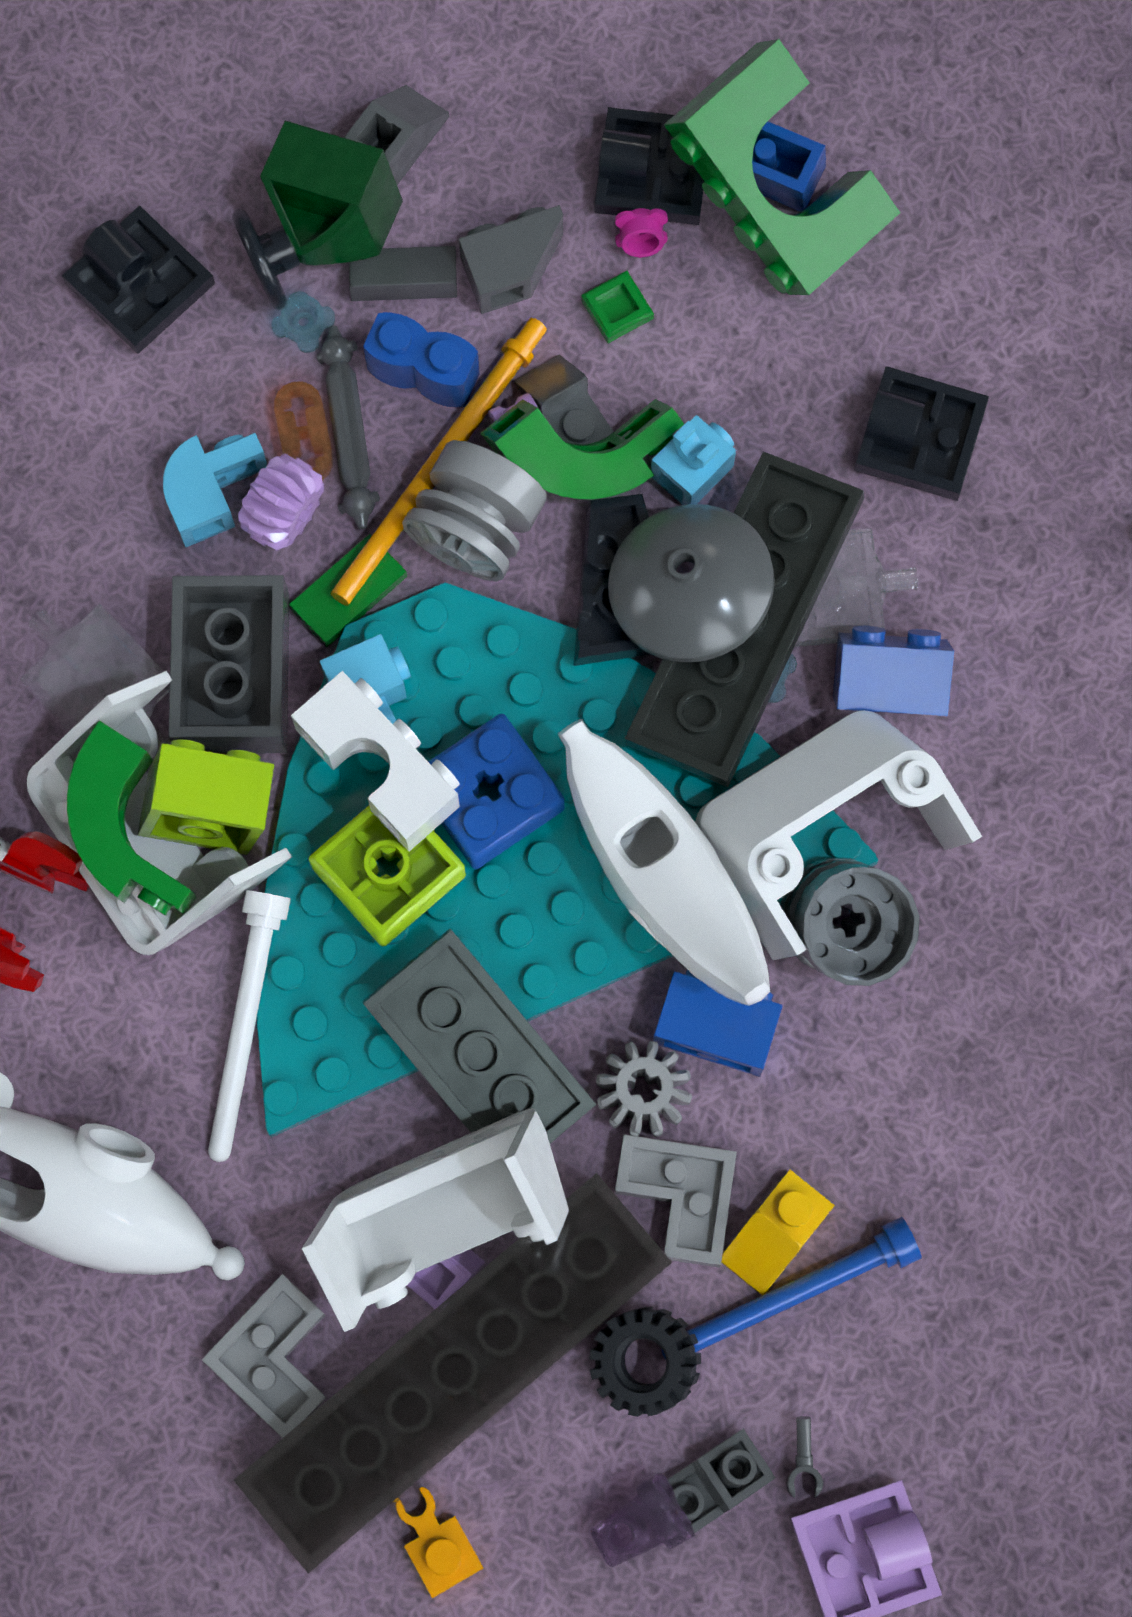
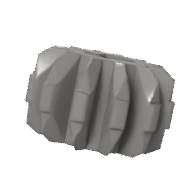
[596,1041,692,1137]

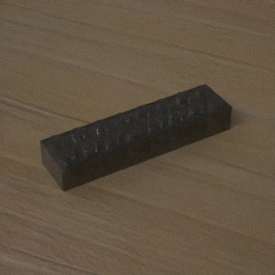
[234,1173,672,1574]

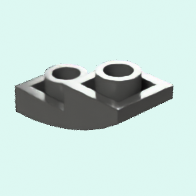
[640,1428,776,1548]

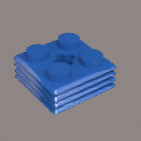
[428,714,565,869]

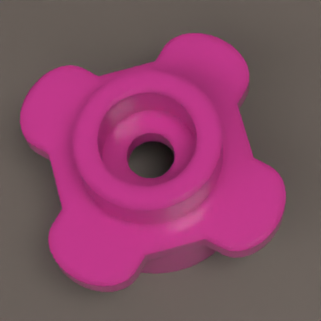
[615,208,668,258]

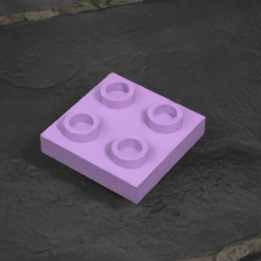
[790,1480,942,1617]

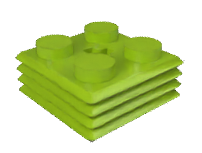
[309,805,466,946]

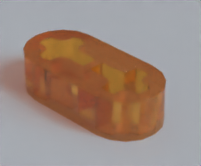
[274,381,333,481]

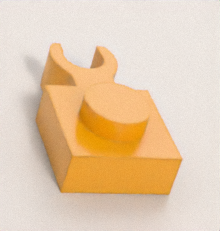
[396,1487,484,1598]

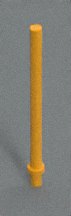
[331,318,547,606]

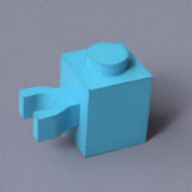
[651,415,736,505]
[320,634,411,724]

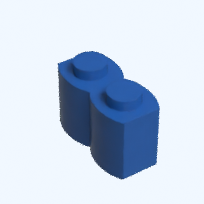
[363,312,480,407]

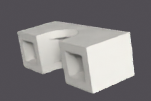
[291,671,460,851]

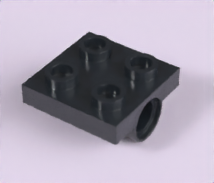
[594,107,705,225]
[62,205,215,354]
[854,366,989,501]

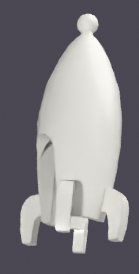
[0,1073,245,1280]

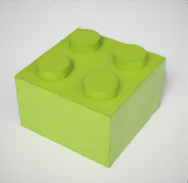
[137,739,274,855]

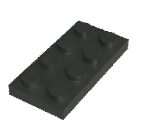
[362,929,597,1143]

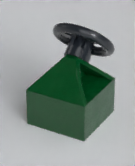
[232,120,403,310]

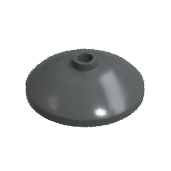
[608,504,775,662]

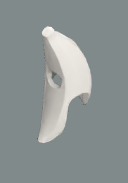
[558,719,770,1006]

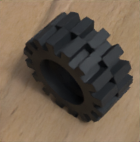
[589,1307,701,1417]

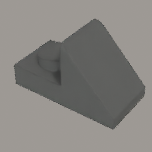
[514,354,614,444]

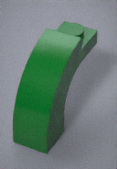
[480,399,684,500]
[67,720,197,916]

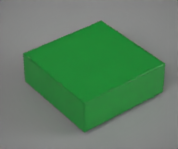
[581,271,654,343]

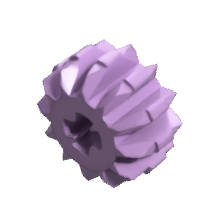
[238,453,324,551]

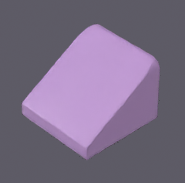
[407,1249,485,1315]

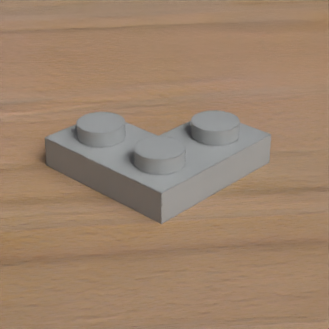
[615,1135,737,1268]
[202,1274,327,1441]

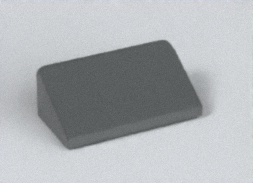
[349,246,457,301]

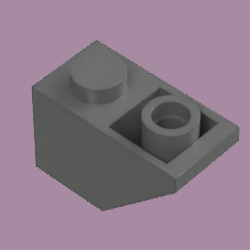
[344,85,449,185]
[459,205,563,314]

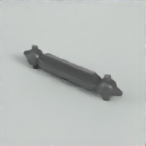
[317,326,380,529]

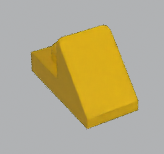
[721,1170,835,1295]

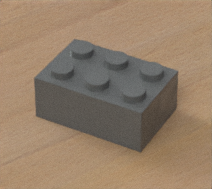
[169,575,289,754]

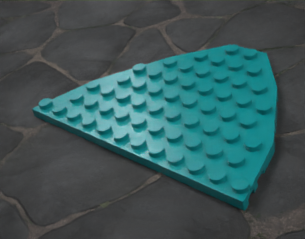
[257,582,879,1138]

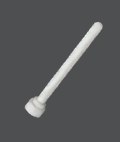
[208,890,291,1162]

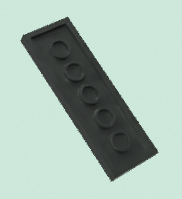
[625,451,864,788]

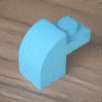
[163,433,267,547]

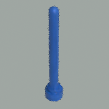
[661,1217,922,1359]

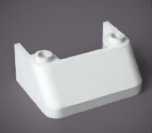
[27,671,292,955]
[696,710,982,960]
[302,1108,569,1332]

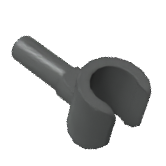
[786,1416,823,1498]

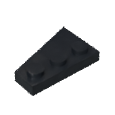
[574,494,651,666]

